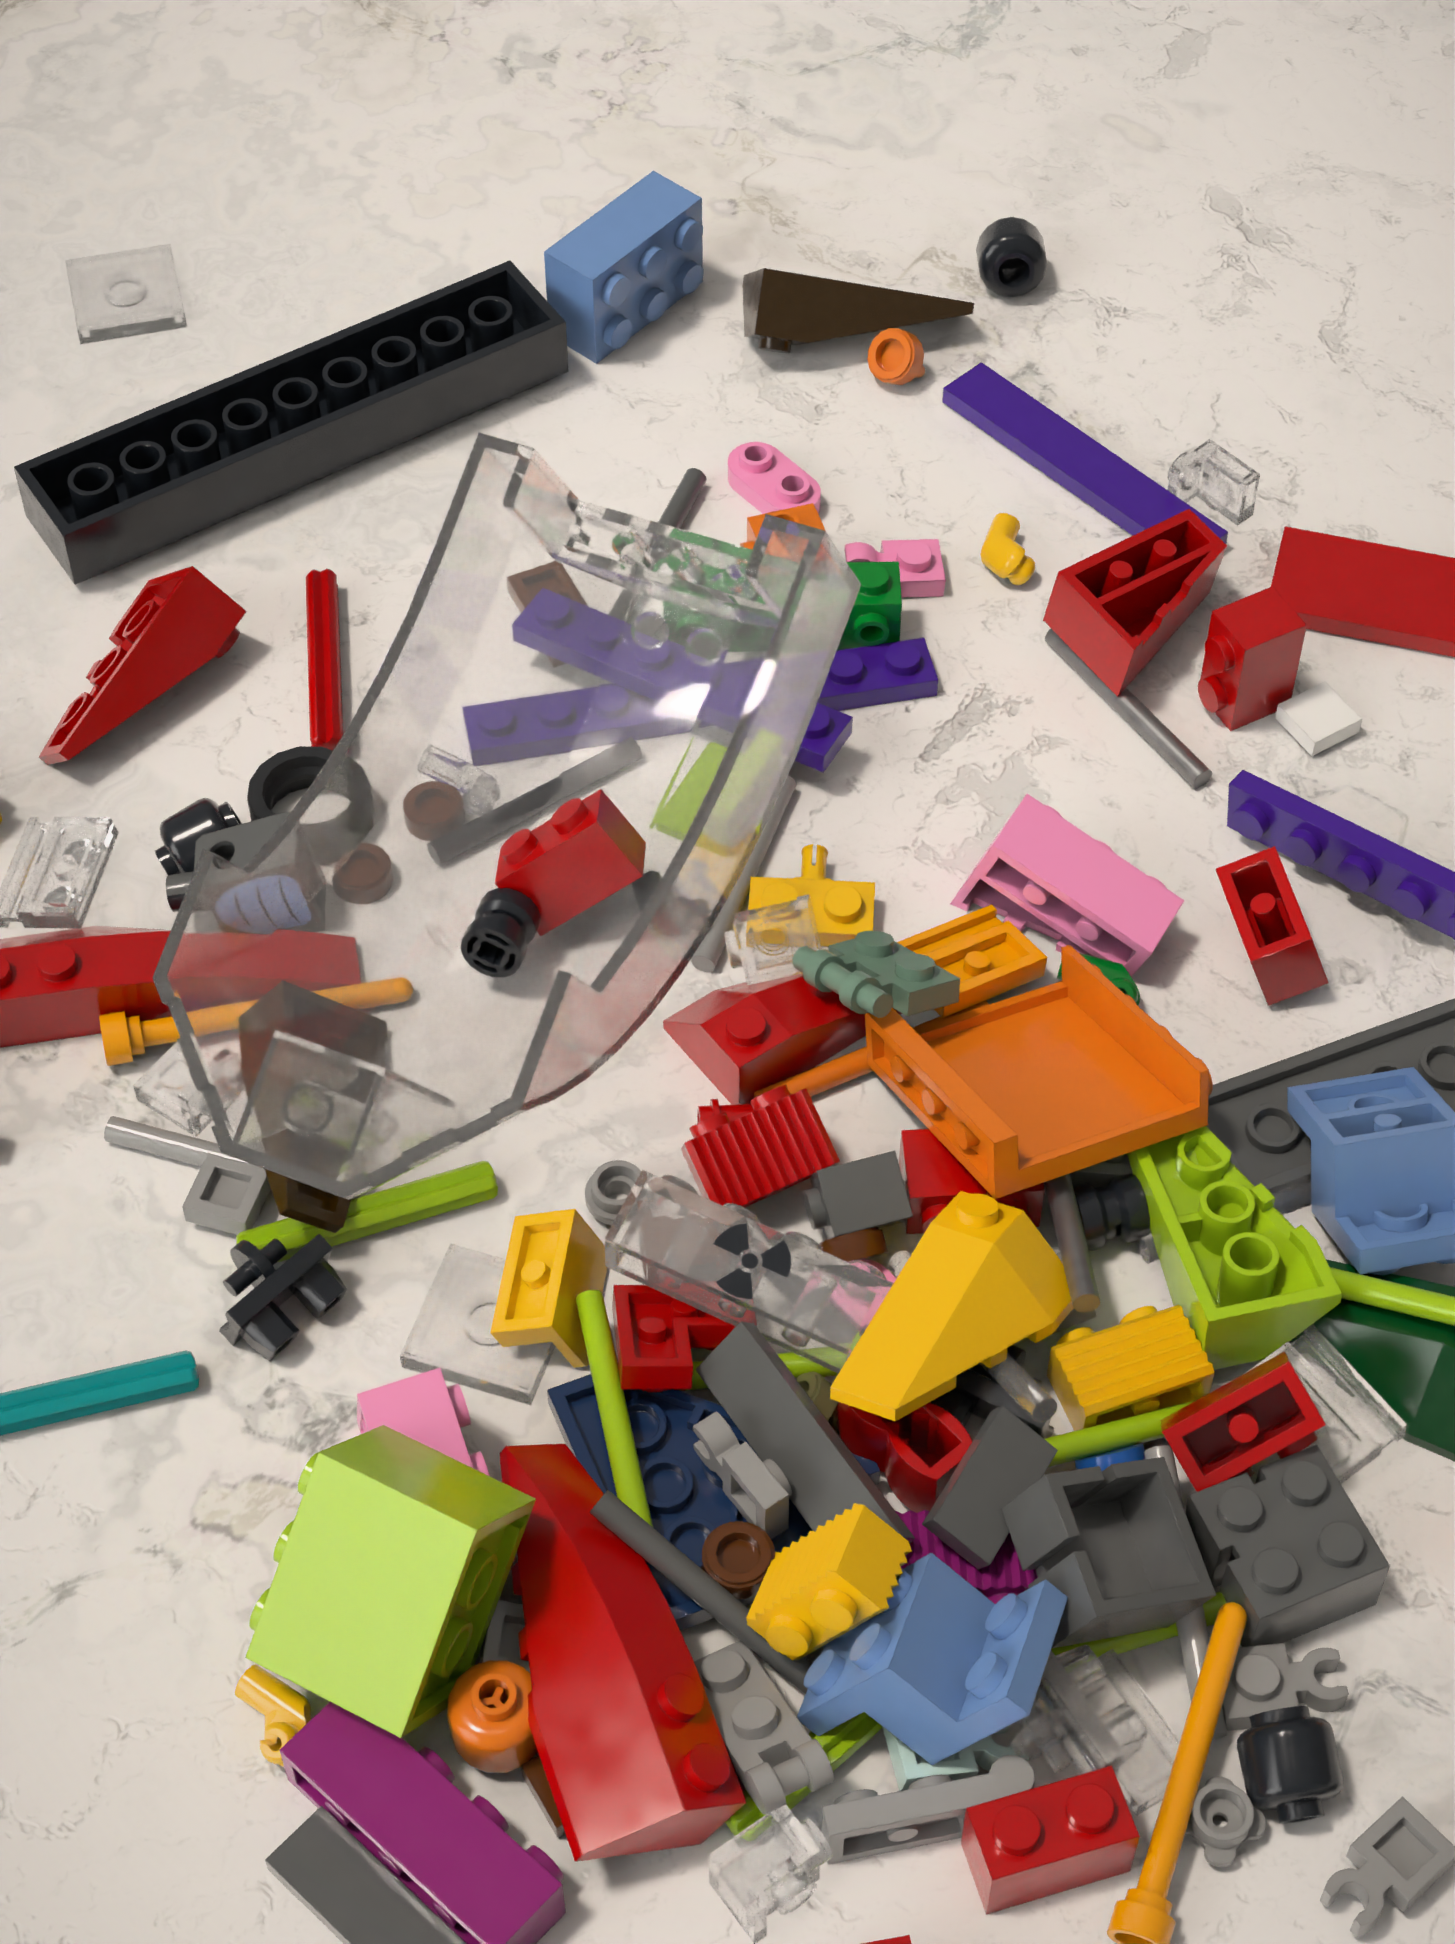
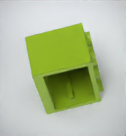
[245,1425,536,1738]

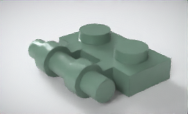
[792,931,960,1018]

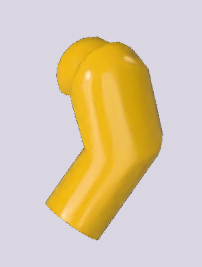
[980,513,1036,585]
[235,1664,311,1767]

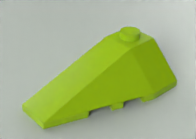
[1127,1126,1342,1370]

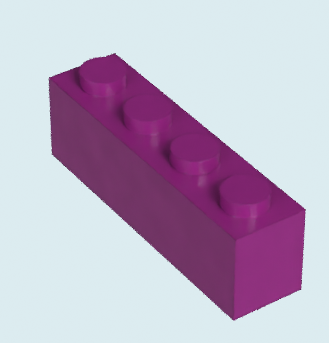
[279,1702,566,1944]

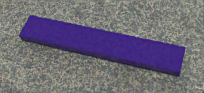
[942,362,1228,544]

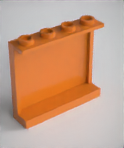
[865,945,1213,1199]

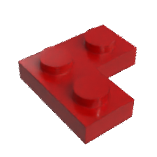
[612,1285,757,1392]

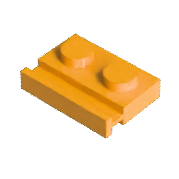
[897,904,1047,1018]

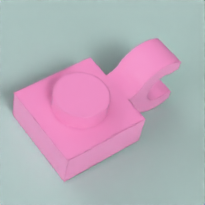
[844,539,946,598]

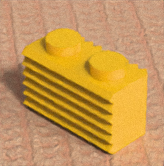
[1047,1305,1215,1431]
[746,1503,912,1660]

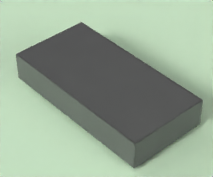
[922,1405,1058,1570]

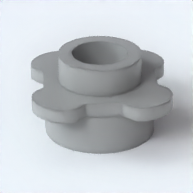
[1185,1776,1266,1867]

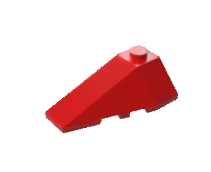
[38,566,247,765]
[663,969,902,1105]

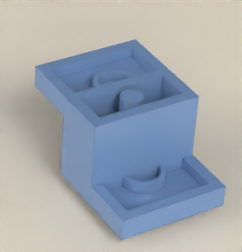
[1287,1067,1455,1275]
[797,1553,1068,1765]

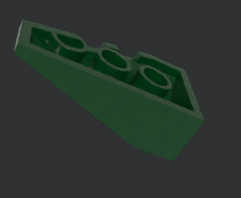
[1285,1259,1455,1462]

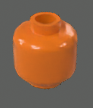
[447,1660,538,1773]

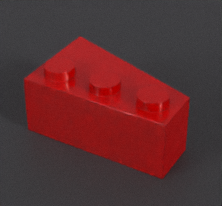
[1043,509,1227,697]

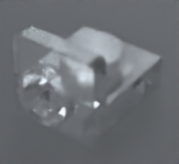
[1167,439,1260,526]
[133,1042,239,1137]

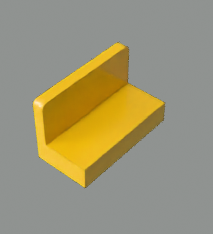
[490,1209,609,1368]

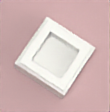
[1275,681,1362,756]

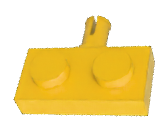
[747,844,875,947]

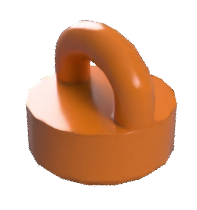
[867,328,925,385]

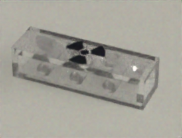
[605,1170,894,1374]

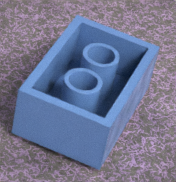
[544,171,704,364]

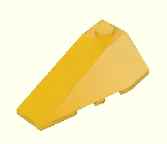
[830,1191,1074,1421]

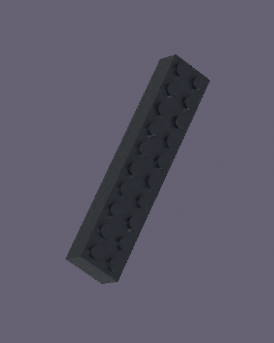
[14,260,569,585]

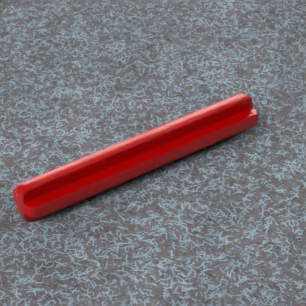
[305,568,344,753]

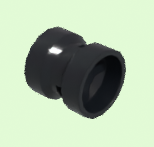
[460,888,541,977]
[1073,1173,1150,1251]

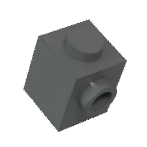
[803,1150,913,1240]

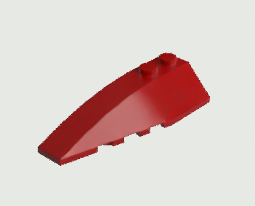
[0,926,358,1048]
[499,1444,746,1862]

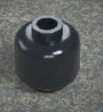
[976,217,1047,297]
[155,798,242,875]
[1237,1706,1344,1824]

